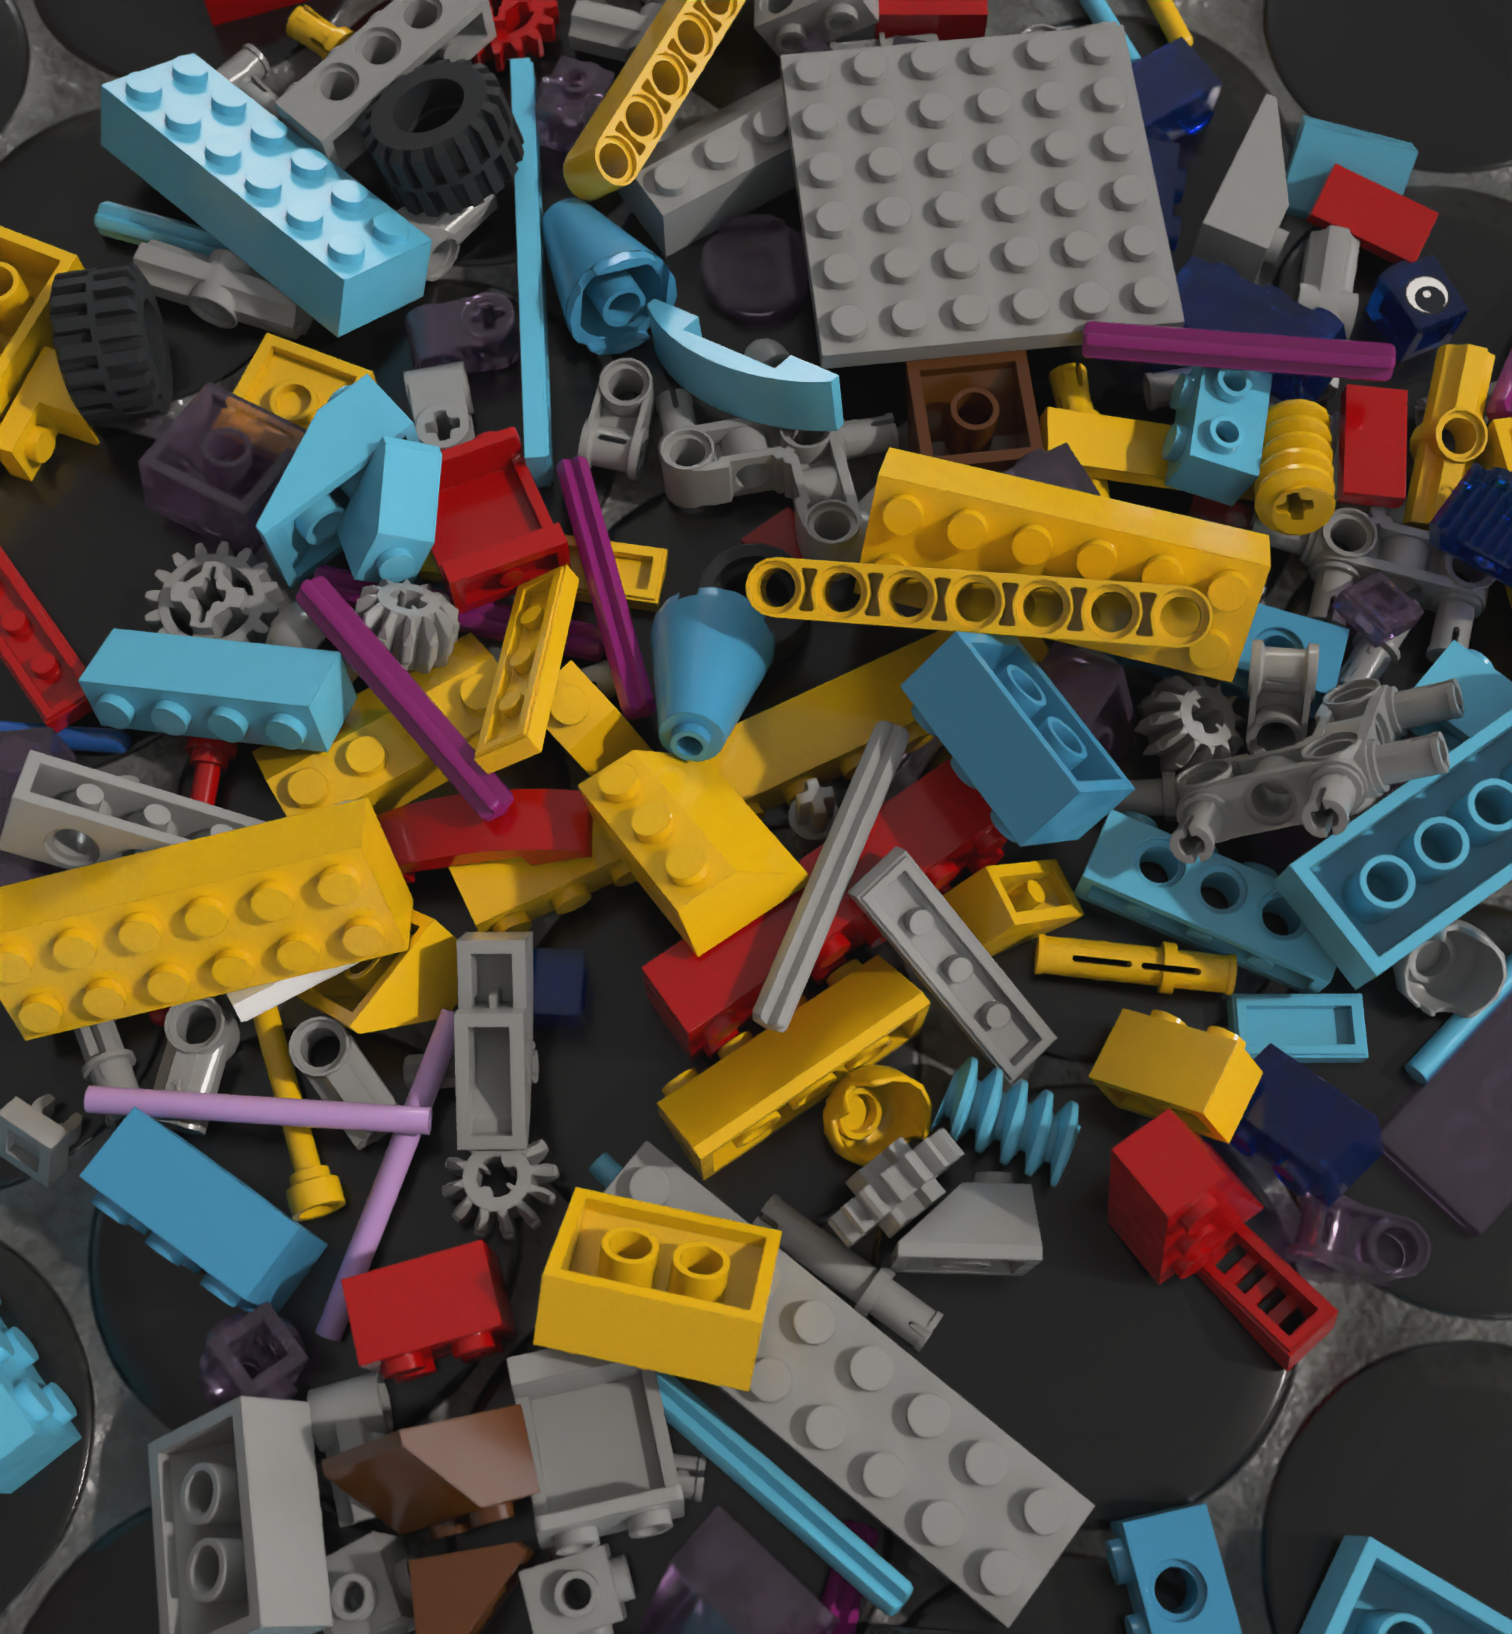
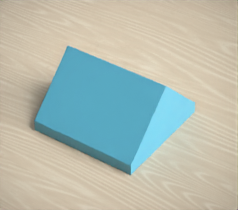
[1285,115,1418,219]

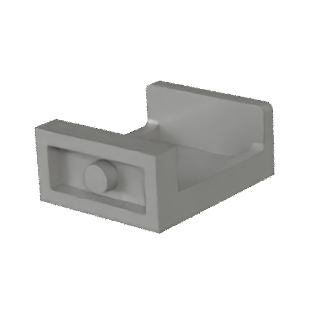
[507,1348,685,1555]

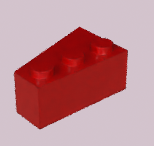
[1107,1108,1265,1285]

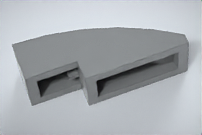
[454,932,533,1150]

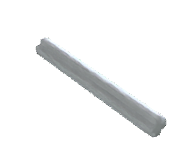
[753,720,909,1032]

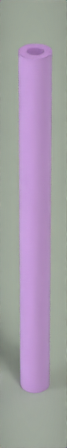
[315,1009,455,1342]
[84,1085,433,1135]

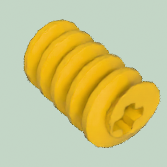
[1254,399,1336,536]

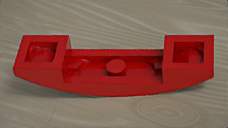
[377,789,593,884]

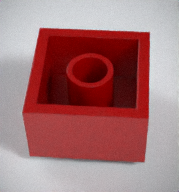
[341,1239,518,1383]

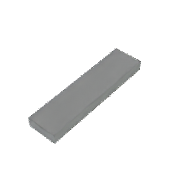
[847,846,1057,1084]

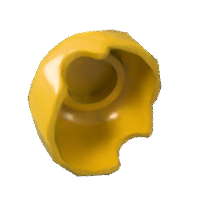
[823,1065,933,1167]

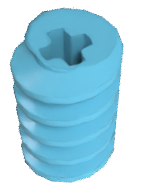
[930,1056,1081,1187]

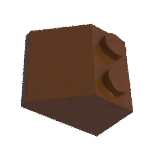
[905,350,1045,481]
[321,1404,541,1541]

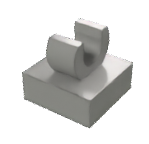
[0,1094,83,1188]

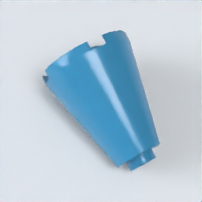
[540,198,677,355]
[650,587,776,761]

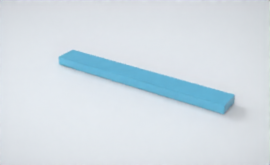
[510,58,554,487]

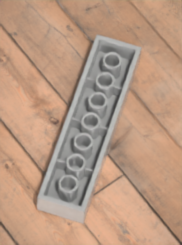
[603,1140,1095,1628]

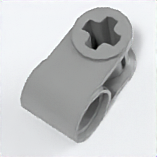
[578,358,656,481]
[404,361,475,450]
[1246,639,1319,755]

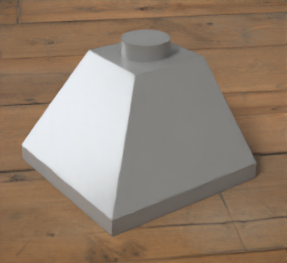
[889,1172,1043,1276]

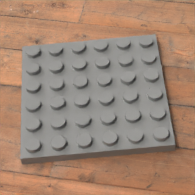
[780,25,1185,369]

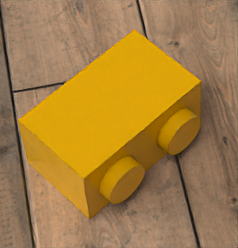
[1088,1008,1263,1144]

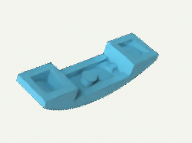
[647,298,844,431]

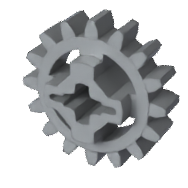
[145,541,284,644]
[828,1127,964,1248]

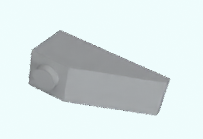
[1191,93,1289,283]

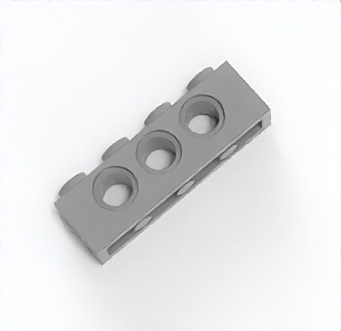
[274,0,497,170]
[0,750,266,870]

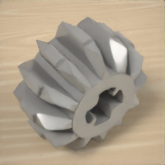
[354,579,460,674]
[1133,672,1247,774]
[442,1139,559,1241]

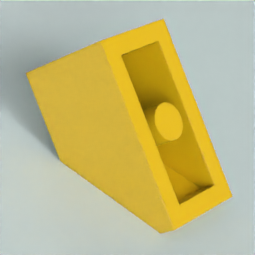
[546,660,653,777]
[942,859,1085,956]

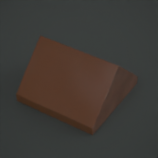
[409,1540,541,1634]

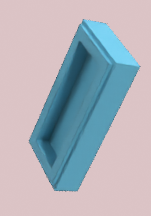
[1226,994,1369,1063]

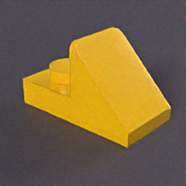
[0,346,100,482]

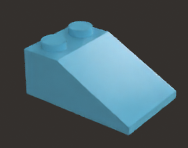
[255,374,420,590]

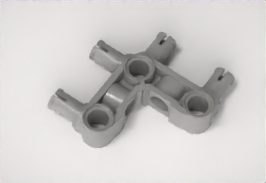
[655,389,899,581]
[1249,411,1500,663]
[1169,678,1465,864]

